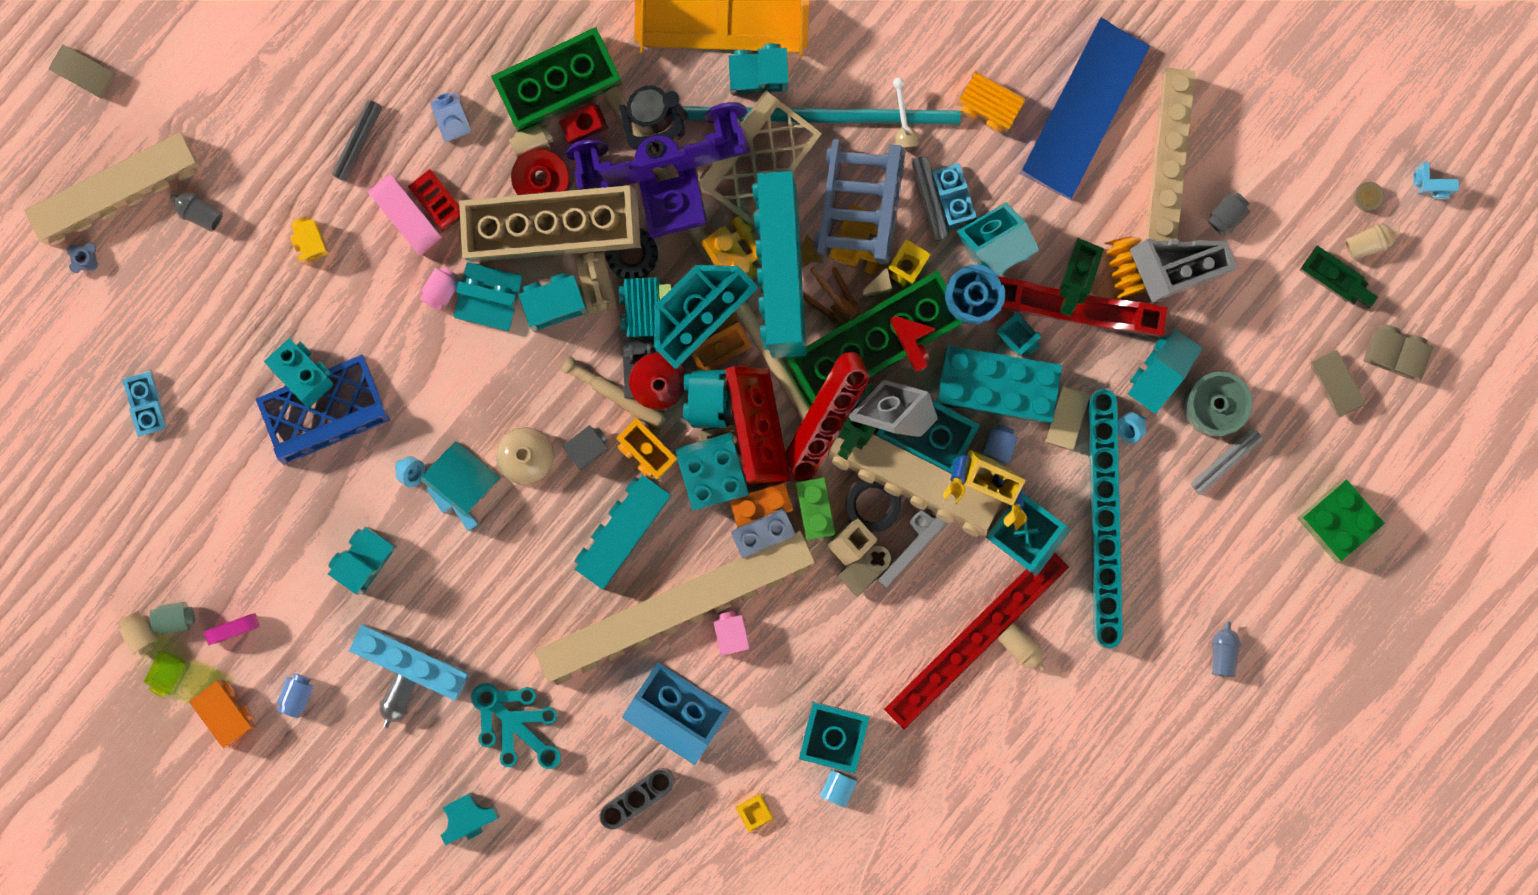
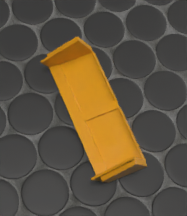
[634,0,810,59]

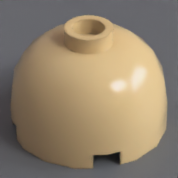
[496,427,554,485]

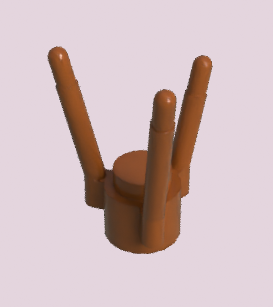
[803,267,860,326]

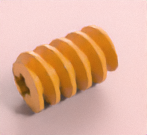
[1104,236,1147,299]

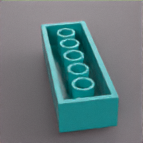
[752,171,807,358]

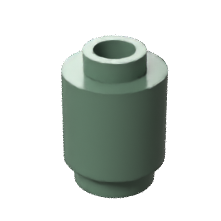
[150,602,195,635]

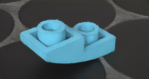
[932,163,977,230]
[122,370,166,436]

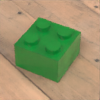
[1297,479,1385,562]

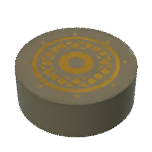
[1353,182,1384,212]

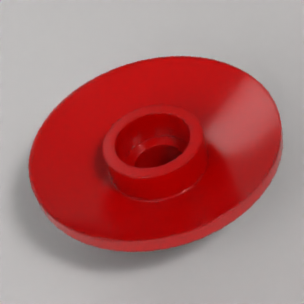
[511,149,569,195]
[629,353,686,410]

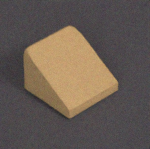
[862,268,892,298]

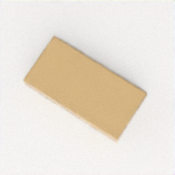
[1045,387,1090,451]

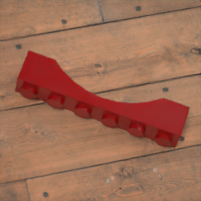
[997,276,1168,339]

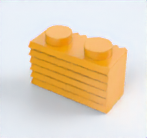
[957,71,1026,133]

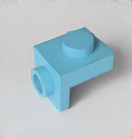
[1413,162,1459,199]

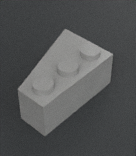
[1129,239,1238,303]

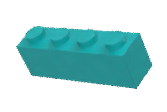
[574,475,671,590]

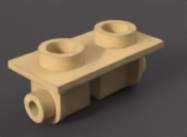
[575,252,617,315]

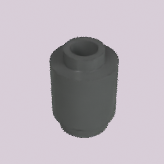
[1207,193,1250,236]

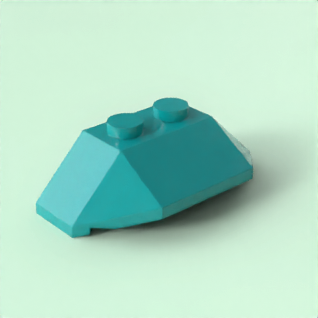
[654,265,759,369]

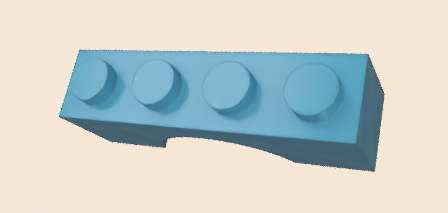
[349,624,470,701]

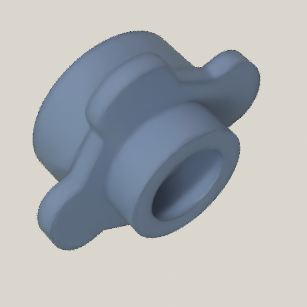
[67,242,98,273]

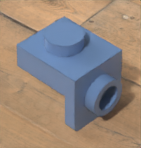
[431,93,472,142]

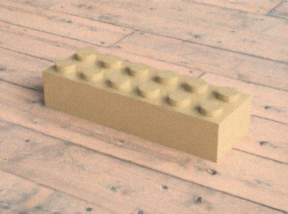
[459,185,641,262]

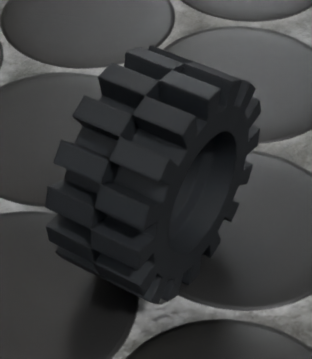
[605,228,658,279]

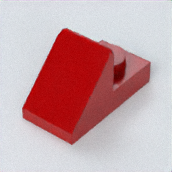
[890,316,935,373]

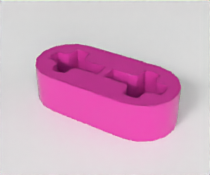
[204,613,260,646]

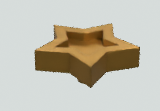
[801,234,824,268]

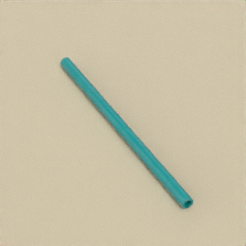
[672,106,961,125]

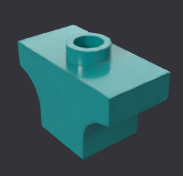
[440,792,500,846]

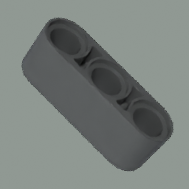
[599,768,674,830]

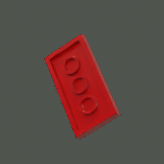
[725,366,791,484]

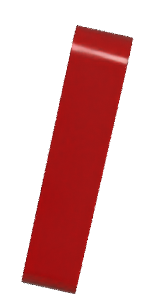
[785,352,869,481]

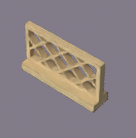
[699,91,822,225]

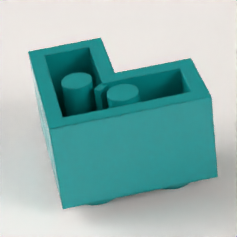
[729,43,788,94]
[1127,328,1203,414]
[327,527,397,595]

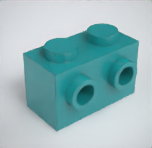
[264,338,333,409]

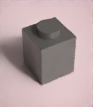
[562,425,609,470]

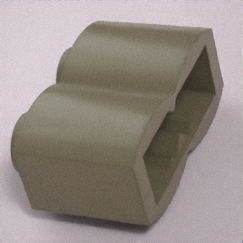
[1363,324,1433,381]

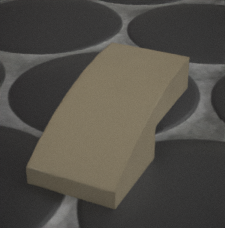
[48,44,116,99]
[1311,350,1365,418]

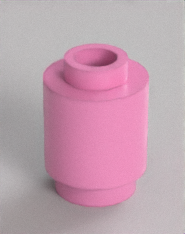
[420,266,458,311]

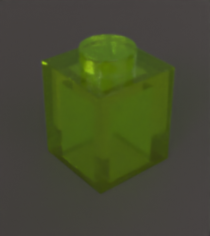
[143,650,190,698]

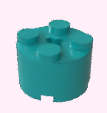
[683,370,731,428]

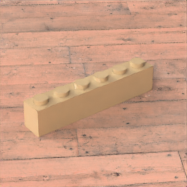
[1144,68,1196,241]
[24,132,201,245]
[828,431,1002,537]

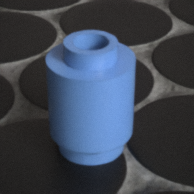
[982,425,1018,465]
[277,673,314,718]

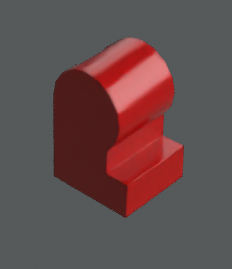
[559,103,609,144]

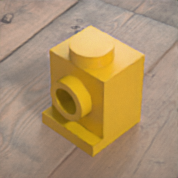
[290,216,330,264]
[888,239,931,287]

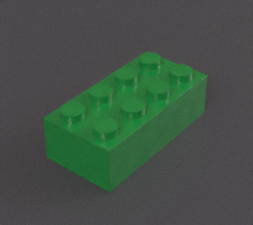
[491,27,622,132]

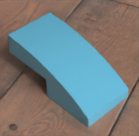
[426,487,480,531]

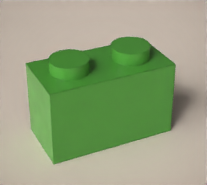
[795,477,835,541]

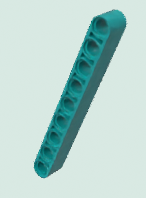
[1088,389,1123,648]

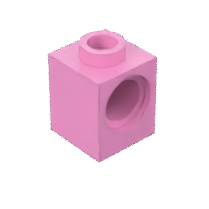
[713,610,750,656]

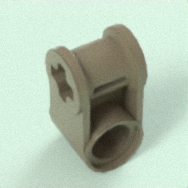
[837,544,891,597]

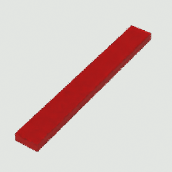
[884,553,1069,730]

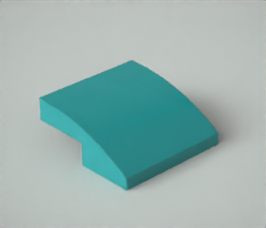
[420,441,501,517]

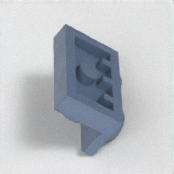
[731,509,795,558]

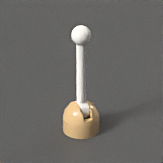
[893,77,919,148]

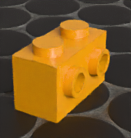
[616,417,678,480]

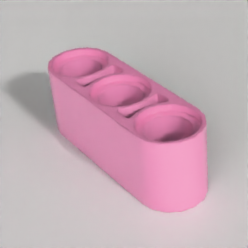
[368,174,442,256]

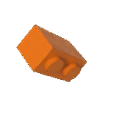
[729,483,793,528]
[189,680,256,749]

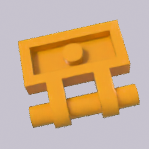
[829,204,882,276]
[700,216,762,278]

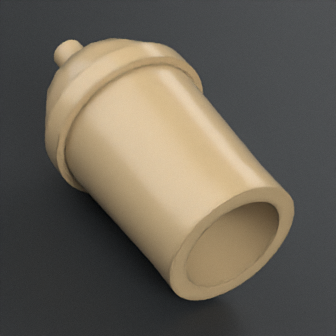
[1345,224,1401,261]
[998,623,1045,671]

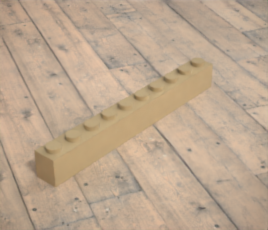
[534,531,815,685]

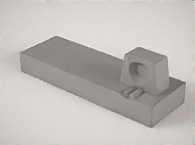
[877,510,946,588]

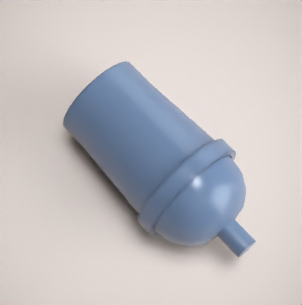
[1212,622,1241,677]

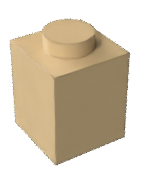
[826,519,878,566]

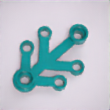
[471,683,561,769]

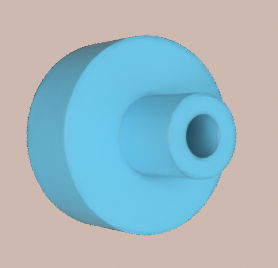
[1118,412,1147,443]
[395,456,426,487]

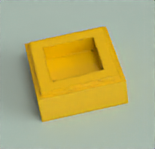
[735,793,774,833]

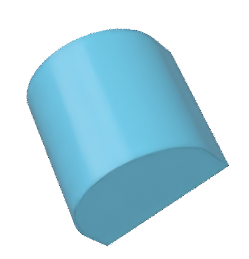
[819,769,858,808]

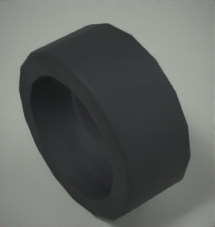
[846,480,901,532]

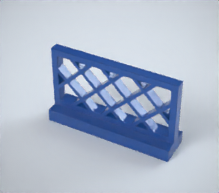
[256,354,390,465]

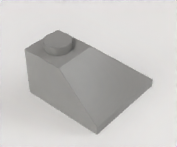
[849,380,938,437]

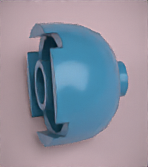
[945,264,1005,324]

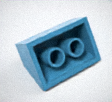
[622,662,731,765]

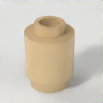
[509,123,554,159]
[118,611,158,657]

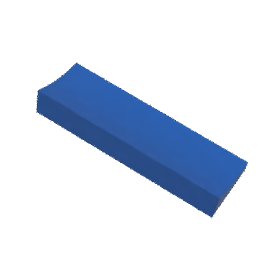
[1020,17,1150,200]

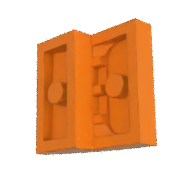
[691,312,752,370]

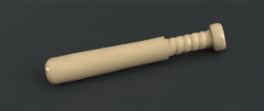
[561,357,666,429]

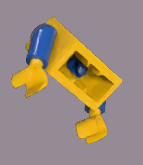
[943,450,1027,530]

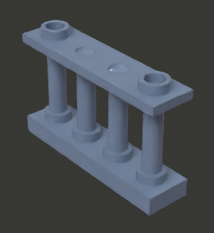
[814,139,906,265]

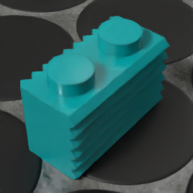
[619,277,660,339]

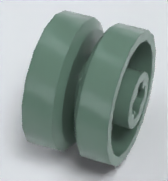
[1183,371,1253,437]

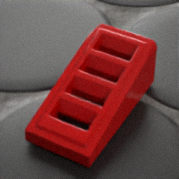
[407,169,460,232]

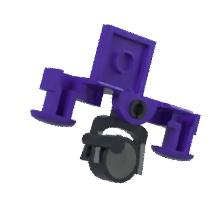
[566,85,750,239]

